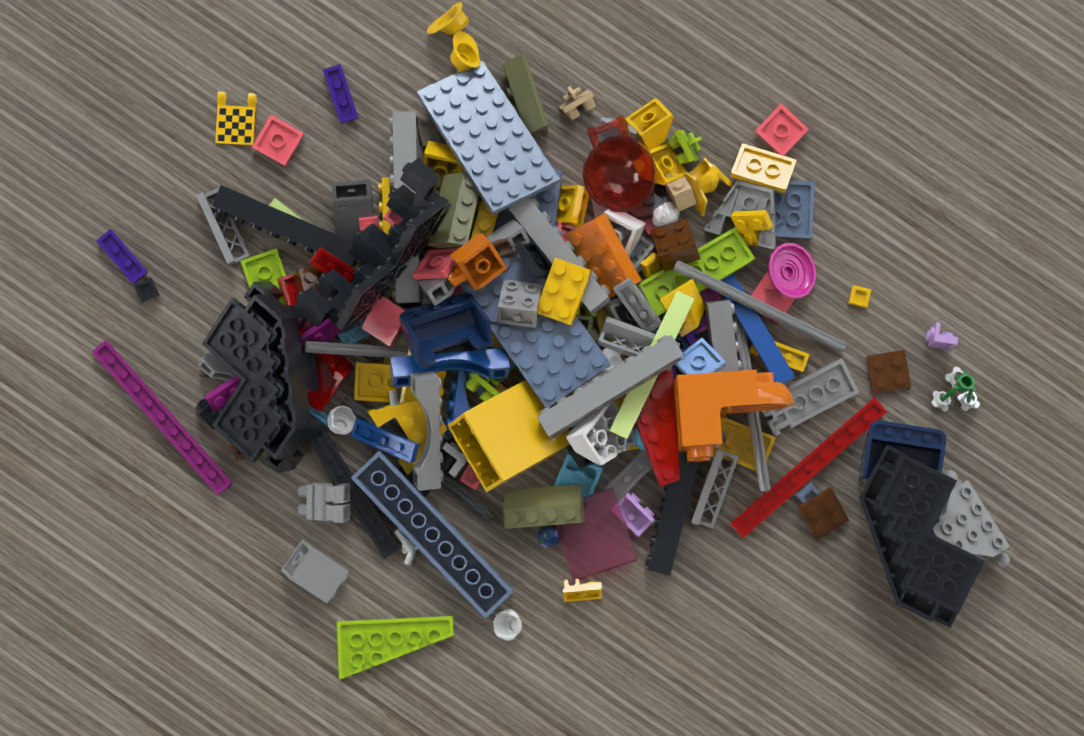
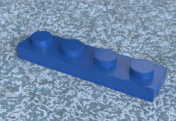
[350,418,420,463]

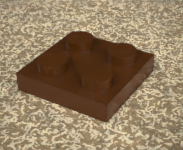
[866,350,911,394]
[797,487,850,540]

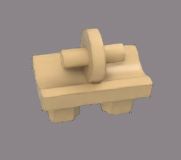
[559,86,595,120]

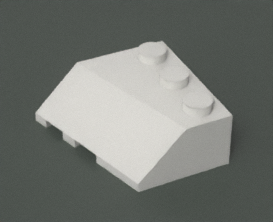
[566,402,635,465]

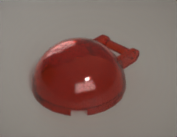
[583,115,657,212]

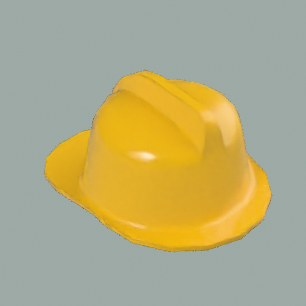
[427,2,469,35]
[450,31,480,72]

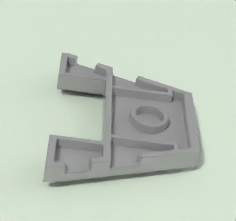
[704,180,776,250]

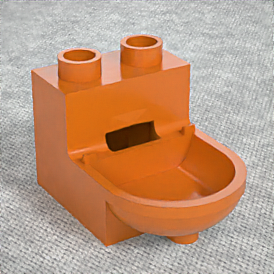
[673,370,795,462]

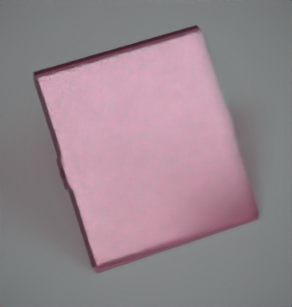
[555,487,638,581]

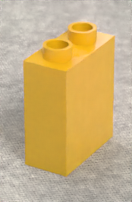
[447,380,570,492]

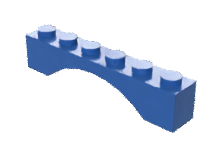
[390,348,510,388]
[444,370,470,436]

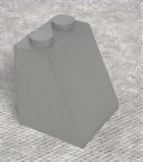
[281,539,349,603]

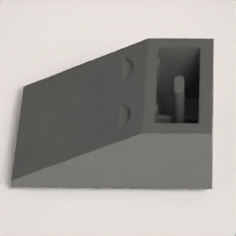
[332,180,374,241]

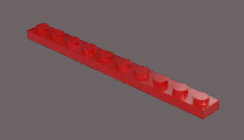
[730,397,887,538]

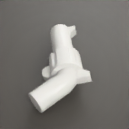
[394,529,418,566]

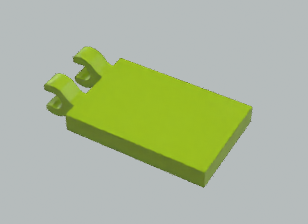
[241,248,286,306]

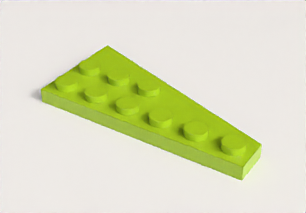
[337,616,454,680]

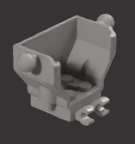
[931,470,1010,568]

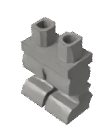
[298,482,351,523]

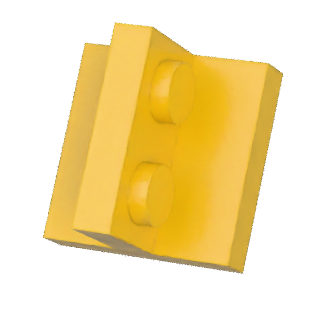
[556,185,590,227]

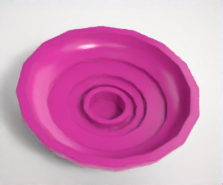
[768,243,816,298]

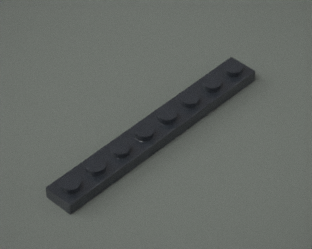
[309,419,401,559]

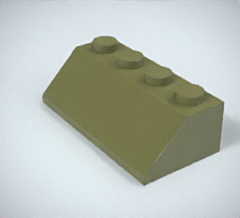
[501,53,548,137]
[428,172,479,249]
[503,484,585,529]

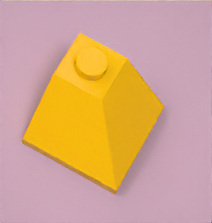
[625,98,674,150]
[633,142,686,185]
[660,279,705,337]

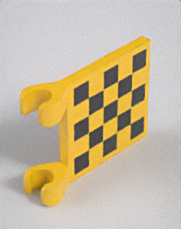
[215,92,257,145]

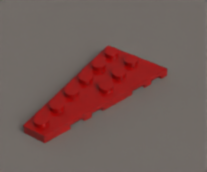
[624,368,680,487]

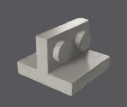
[442,442,468,478]

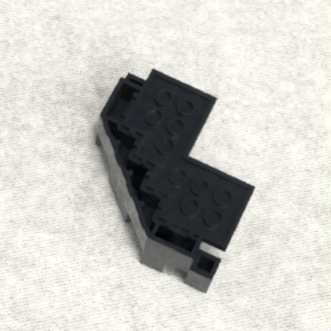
[293,158,452,333]
[202,281,324,473]
[859,443,985,628]

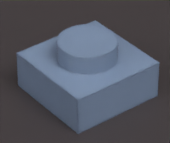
[796,483,819,503]

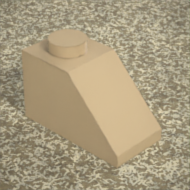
[665,176,696,211]

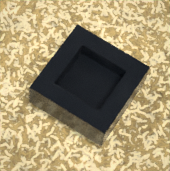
[134,277,160,303]

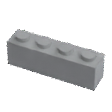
[704,299,742,372]

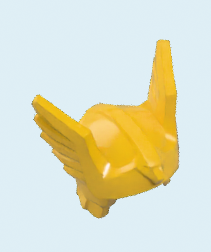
[683,158,734,217]

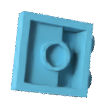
[554,452,605,503]

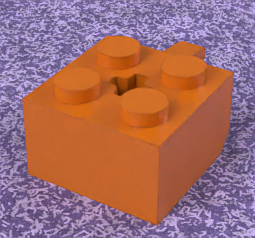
[447,233,507,290]

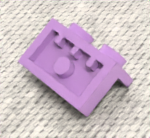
[926,322,958,350]

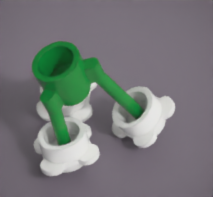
[931,367,980,412]

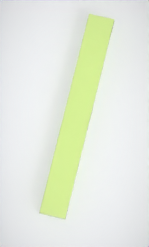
[610,291,694,439]

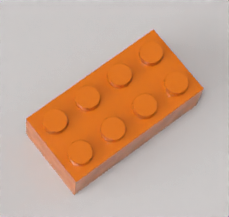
[566,213,641,298]

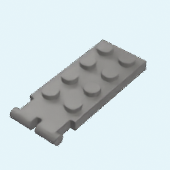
[762,358,859,436]

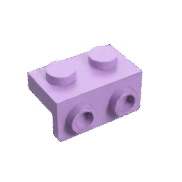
[611,493,655,537]

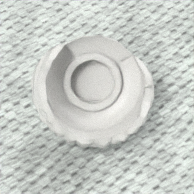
[652,202,680,228]
[327,406,356,435]
[493,609,522,641]

